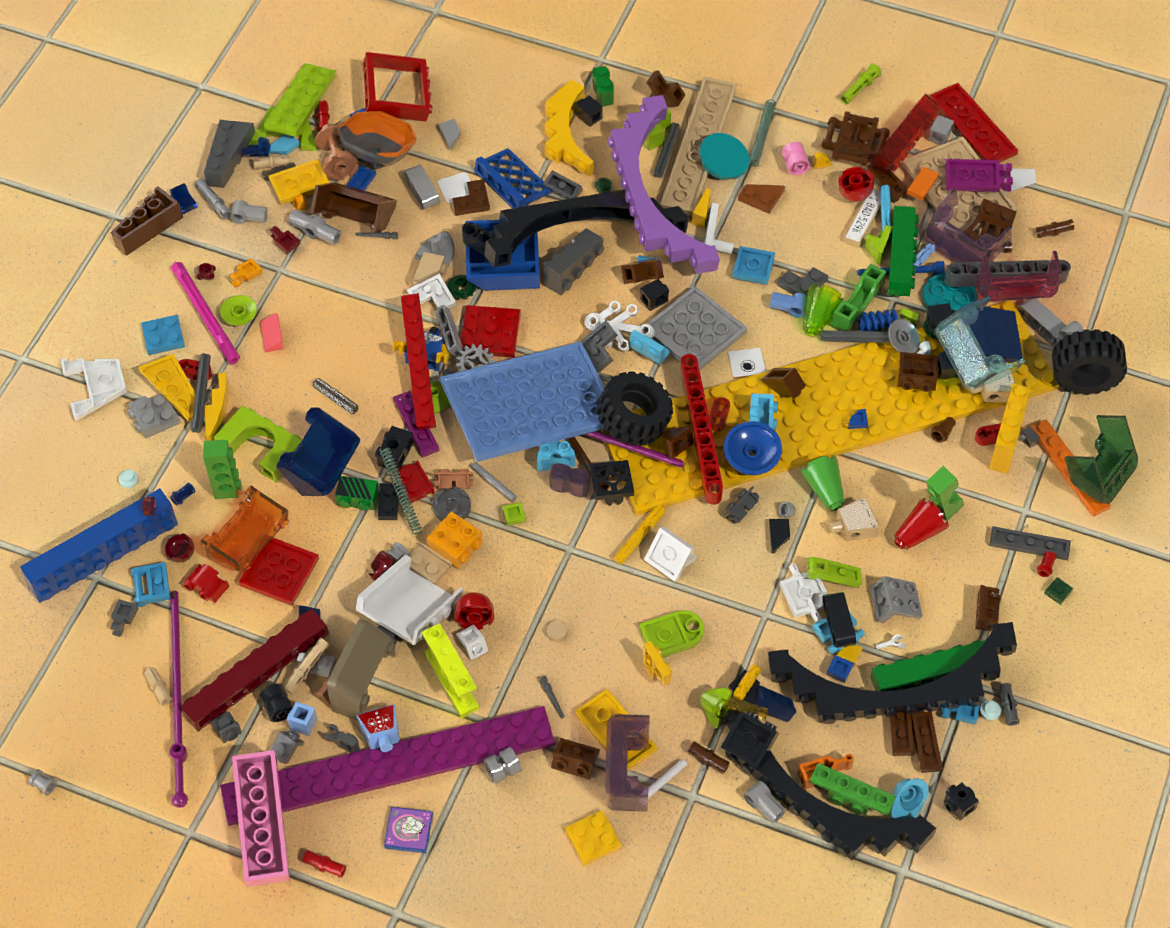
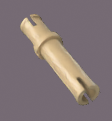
[283,637,331,694]

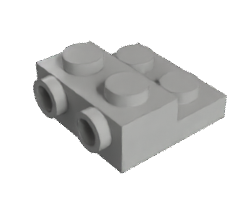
[127,394,180,439]

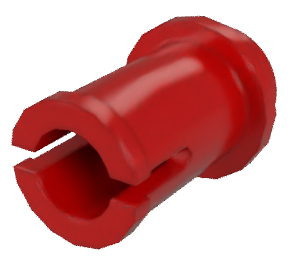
[1037,551,1057,577]

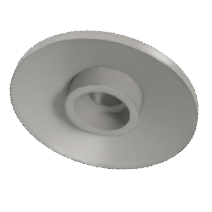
[888,319,920,353]

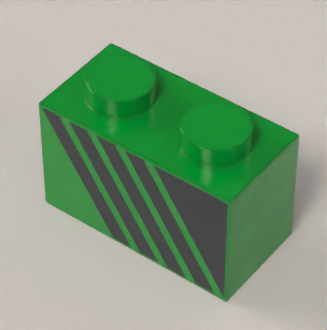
[335,476,379,510]

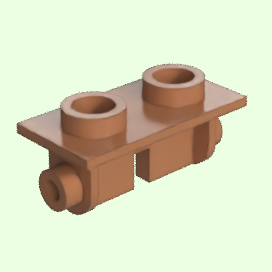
[434,469,474,489]

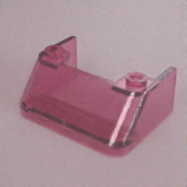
[977,251,1063,302]

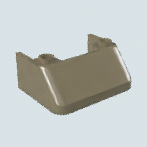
[327,619,396,721]

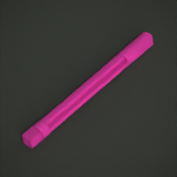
[171,262,240,365]

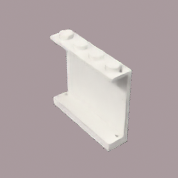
[356,555,463,645]

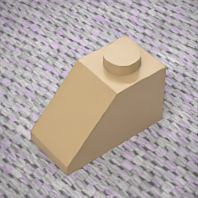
[413,252,447,286]

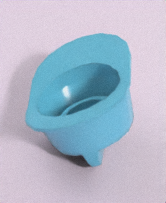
[891,778,929,820]

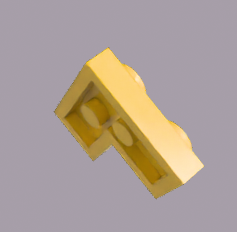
[643,641,673,686]

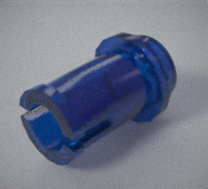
[170,482,196,505]

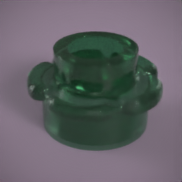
[595,178,612,193]

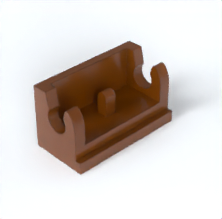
[975,585,1000,631]

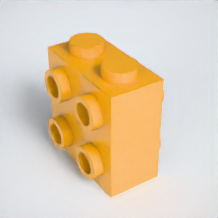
[427,511,483,568]

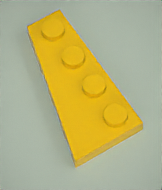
[139,354,205,422]

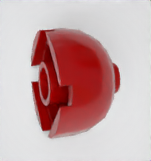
[838,167,874,202]
[454,592,494,630]

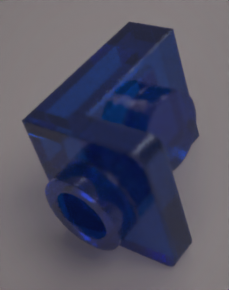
[242,137,271,157]
[170,183,198,214]

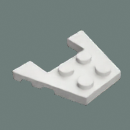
[60,359,127,421]

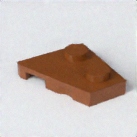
[738,184,785,214]

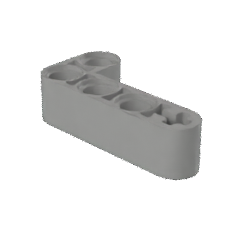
[1017,297,1084,347]

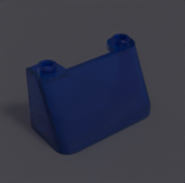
[276,407,360,496]

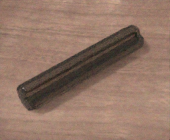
[313,378,359,414]

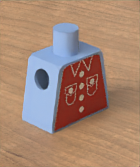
[357,704,400,752]

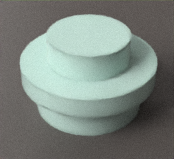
[119,470,138,489]
[980,700,1001,721]

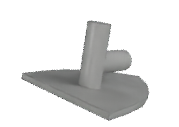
[415,231,454,268]

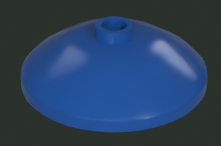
[724,421,782,475]

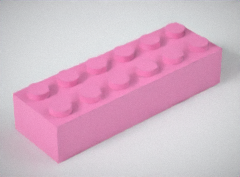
[232,750,290,887]

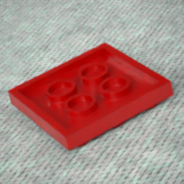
[461,305,521,358]
[239,535,319,606]

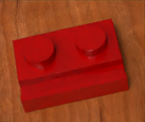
[393,460,435,503]

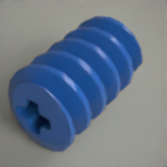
[858,309,898,332]

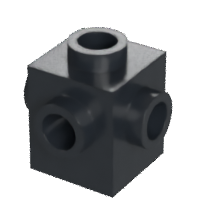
[944,782,979,821]

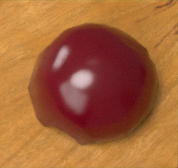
[165,533,195,563]
[369,550,395,581]

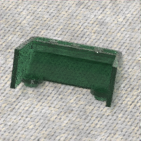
[1064,415,1138,504]

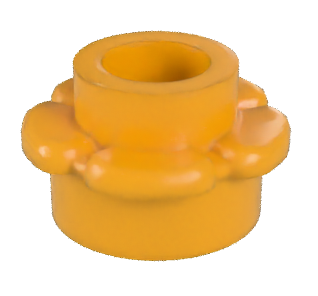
[293,193,308,211]

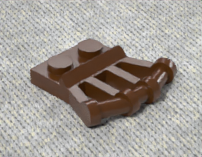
[963,199,1017,253]

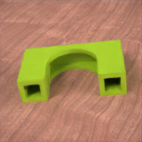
[214,406,304,483]

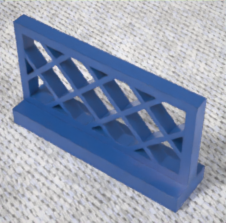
[474,148,552,208]

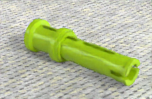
[840,63,882,105]

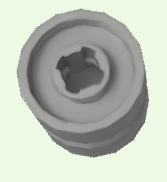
[483,747,522,784]

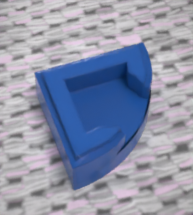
[849,409,868,429]

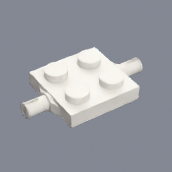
[779,563,828,624]

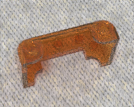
[201,486,289,572]

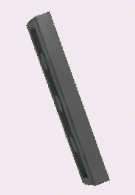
[989,526,1071,560]

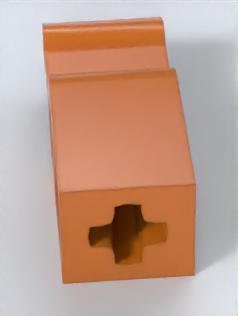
[797,754,854,790]

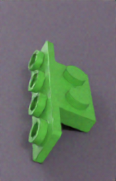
[810,763,896,816]

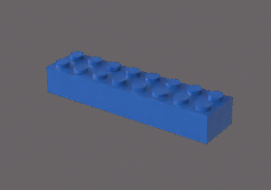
[20,488,178,603]

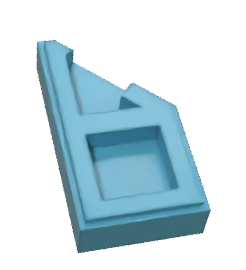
[264,134,300,155]

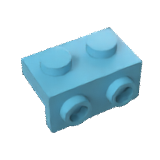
[630,330,670,365]

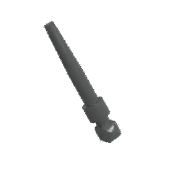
[356,232,398,239]
[539,676,565,718]

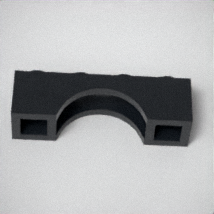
[926,303,967,379]

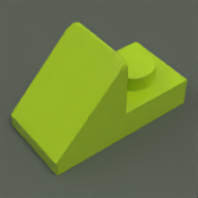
[865,225,893,264]

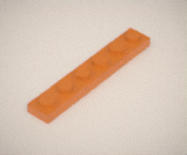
[1031,419,1111,517]

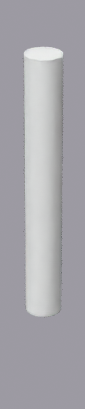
[639,759,687,802]

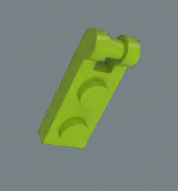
[807,557,862,588]

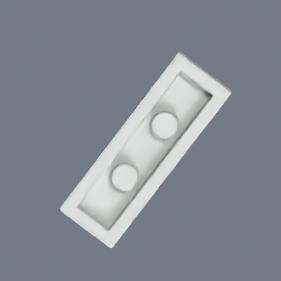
[704,202,734,254]

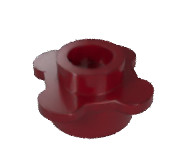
[197,263,216,280]

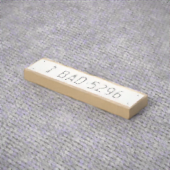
[843,189,881,247]

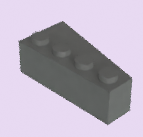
[204,120,255,188]
[543,228,604,295]

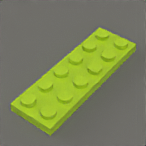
[264,63,336,137]

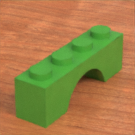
[832,263,886,331]
[926,466,964,521]

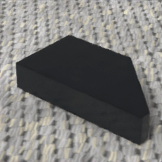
[769,519,790,554]

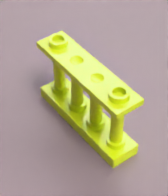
[422,623,480,718]

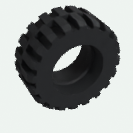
[1052,329,1127,395]
[596,371,673,446]

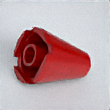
[894,498,949,550]

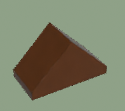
[662,426,693,459]

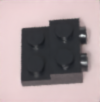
[721,710,780,769]

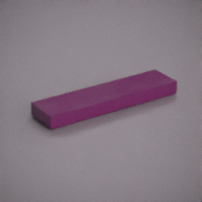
[393,391,439,458]

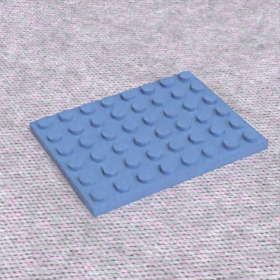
[440,342,605,462]

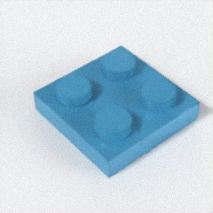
[732,246,775,285]
[141,314,185,355]

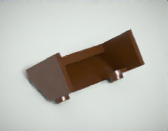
[310,183,397,232]

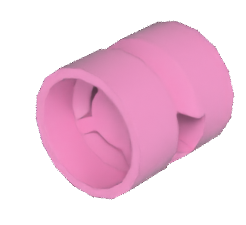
[782,142,810,175]

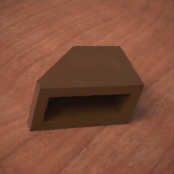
[761,368,806,398]

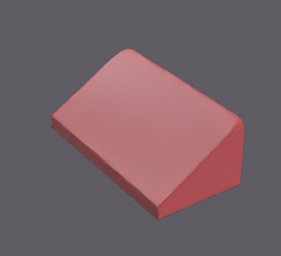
[260,313,283,352]

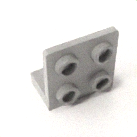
[870,576,923,623]

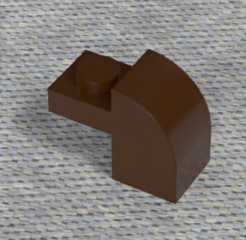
[646,70,685,107]
[621,259,664,284]

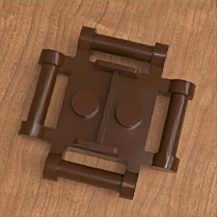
[821,111,890,167]

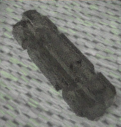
[262,162,296,181]

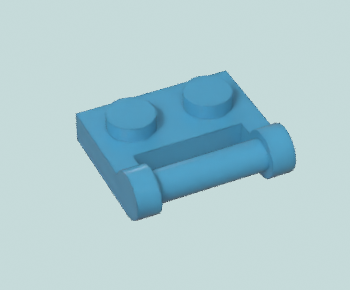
[131,562,171,607]

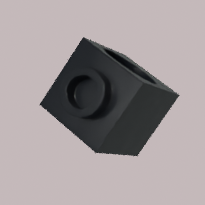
[640,279,669,311]

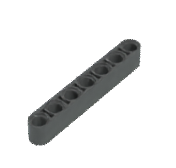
[945,260,1071,287]

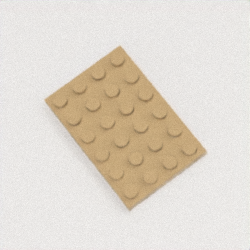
[902,137,1018,238]

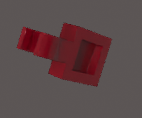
[270,226,300,255]

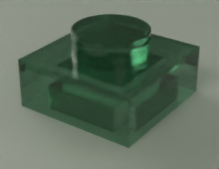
[1044,577,1073,605]

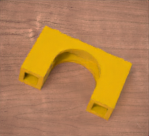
[989,383,1031,474]

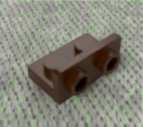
[551,738,600,780]

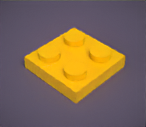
[565,810,622,866]

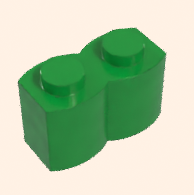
[593,66,614,107]

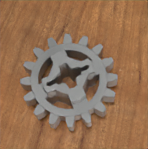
[455,344,496,372]

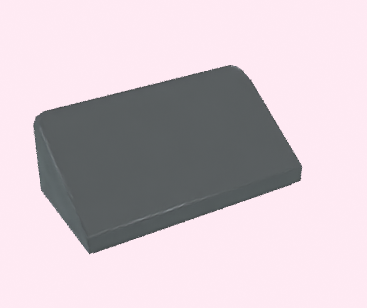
[543,170,583,199]

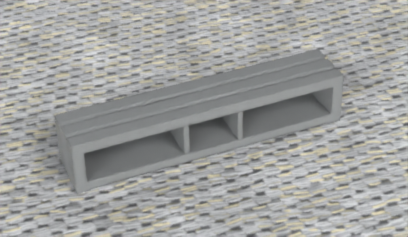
[435,304,464,356]

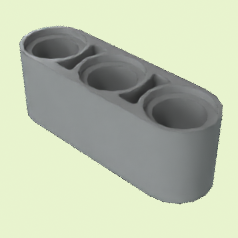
[404,164,440,210]

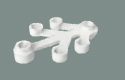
[585,301,655,352]

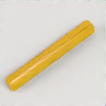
[614,505,665,565]

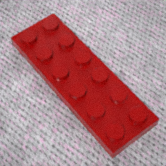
[929,83,1018,163]

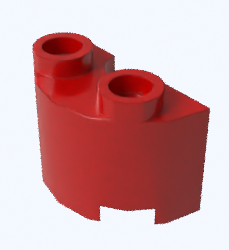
[183,564,230,603]

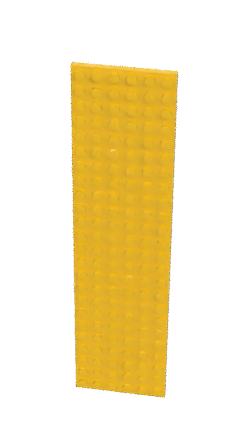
[601,300,1059,516]

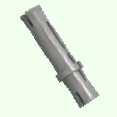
[195,179,231,220]

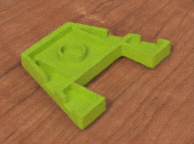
[249,107,317,151]

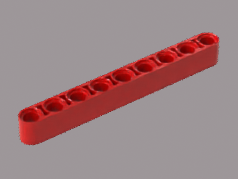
[680,354,723,505]

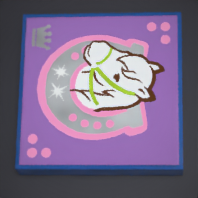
[384,807,433,854]

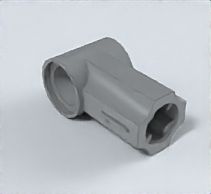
[230,200,268,224]
[743,781,786,824]

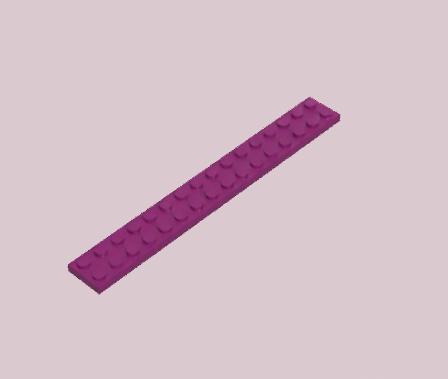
[220,706,555,826]

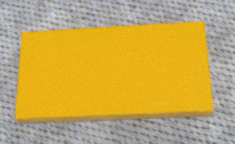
[575,689,658,773]

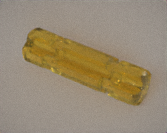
[728,697,769,720]

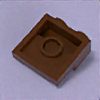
[897,352,938,392]

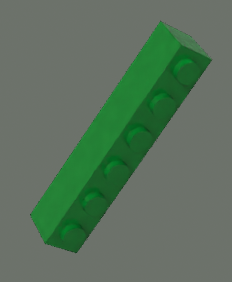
[888,206,919,296]
[870,640,986,691]

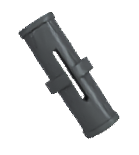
[998,683,1020,726]

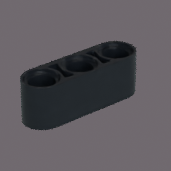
[462,222,492,256]
[822,592,856,648]

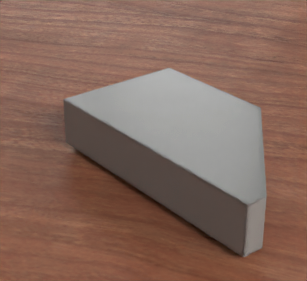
[438,119,461,150]

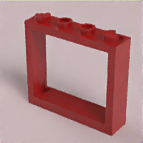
[362,52,432,122]

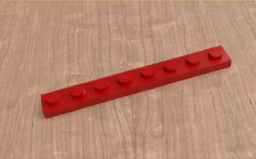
[401,293,436,430]

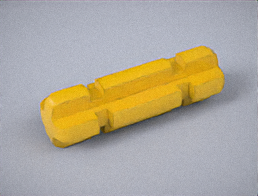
[733,664,761,701]

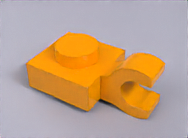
[230,258,263,288]

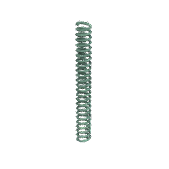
[749,99,776,167]
[379,448,422,534]

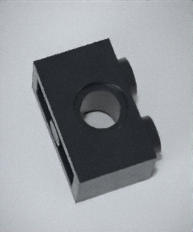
[375,426,414,470]

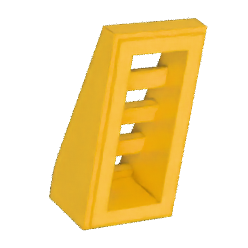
[692,188,711,228]

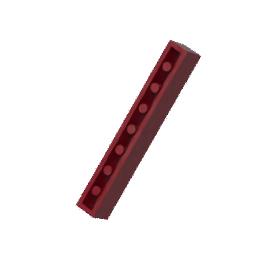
[180,609,329,732]

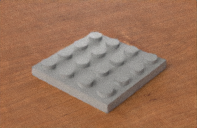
[643,286,747,370]

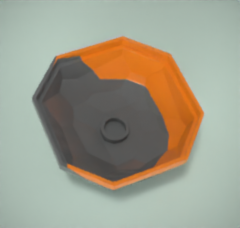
[338,111,416,169]

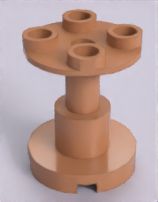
[315,124,358,180]

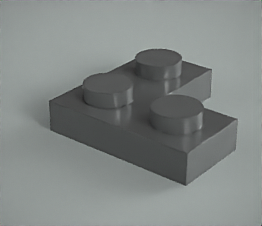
[778,267,828,303]
[581,320,618,372]

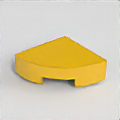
[813,152,831,169]
[837,645,863,667]

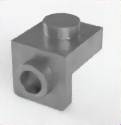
[270,730,304,764]

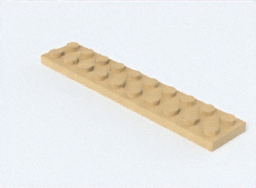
[660,77,737,216]

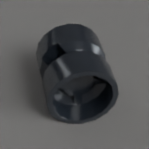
[259,683,294,722]

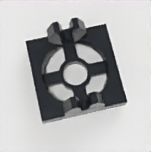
[590,460,635,506]

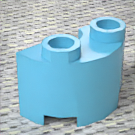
[749,393,777,430]
[537,441,575,471]

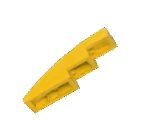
[205,372,229,441]

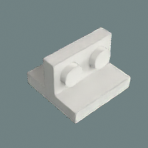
[644,526,697,581]

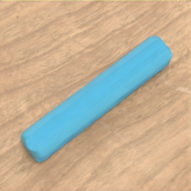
[880,185,892,231]

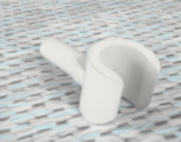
[917,341,931,355]
[876,634,906,649]

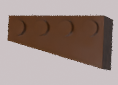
[111,186,184,256]

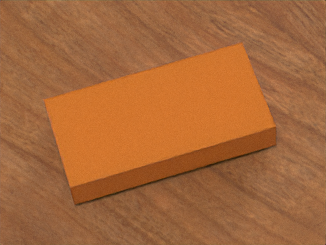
[907,167,939,201]

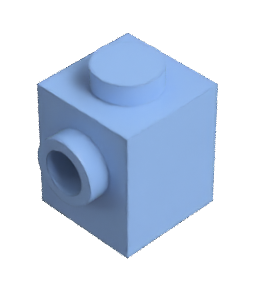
[287,702,318,736]

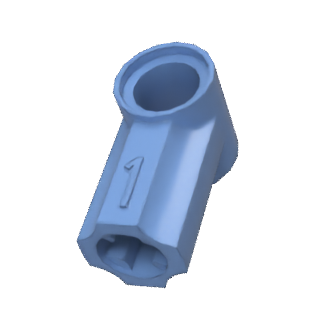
[770,292,808,318]

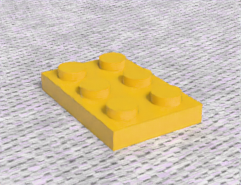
[269,159,330,205]

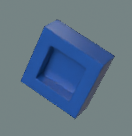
[826,655,854,683]

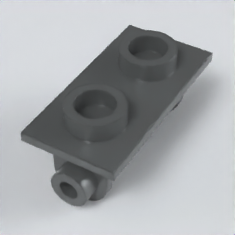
[723,486,759,524]

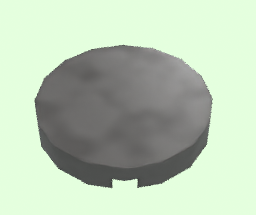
[433,487,471,521]

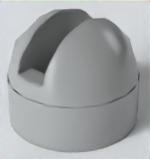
[779,502,796,518]

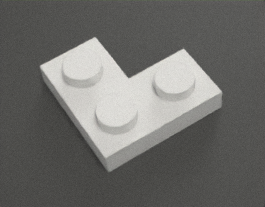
[407,274,456,309]

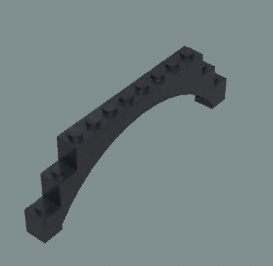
[485,189,689,268]
[768,622,1017,724]
[725,670,936,860]

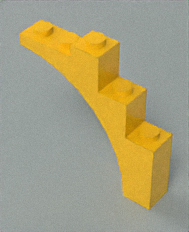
[545,79,594,177]

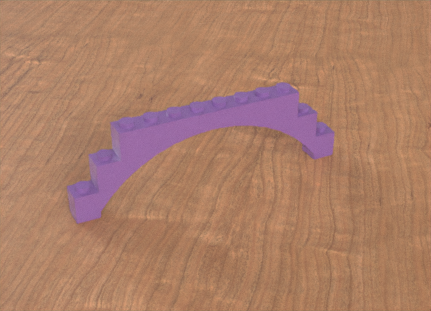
[607,95,720,274]

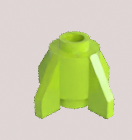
[700,688,735,728]

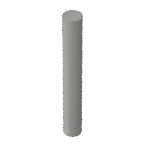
[471,462,517,502]

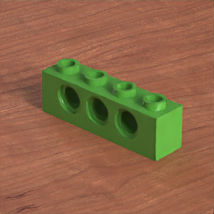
[203,440,242,499]

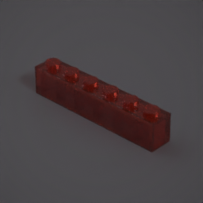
[870,93,941,175]

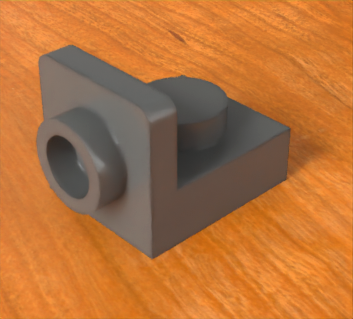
[211,711,242,743]

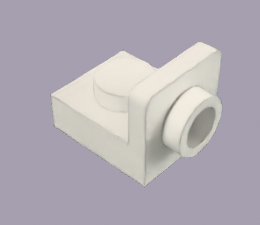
[456,625,488,660]

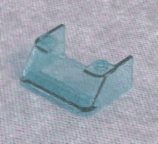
[935,296,1025,390]

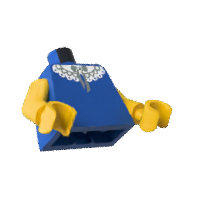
[392,327,450,372]

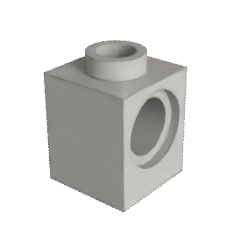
[928,115,954,145]

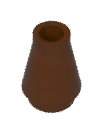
[931,417,956,443]

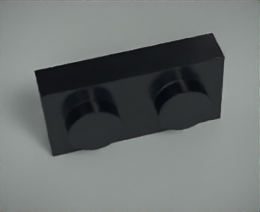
[378,483,400,520]

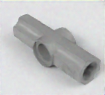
[288,210,341,245]

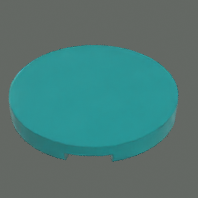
[698,133,750,180]
[922,273,978,316]

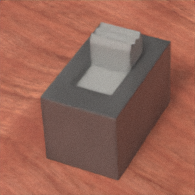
[1020,426,1040,448]

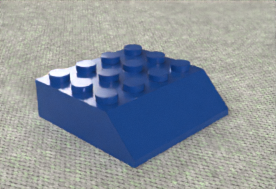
[465,220,540,291]

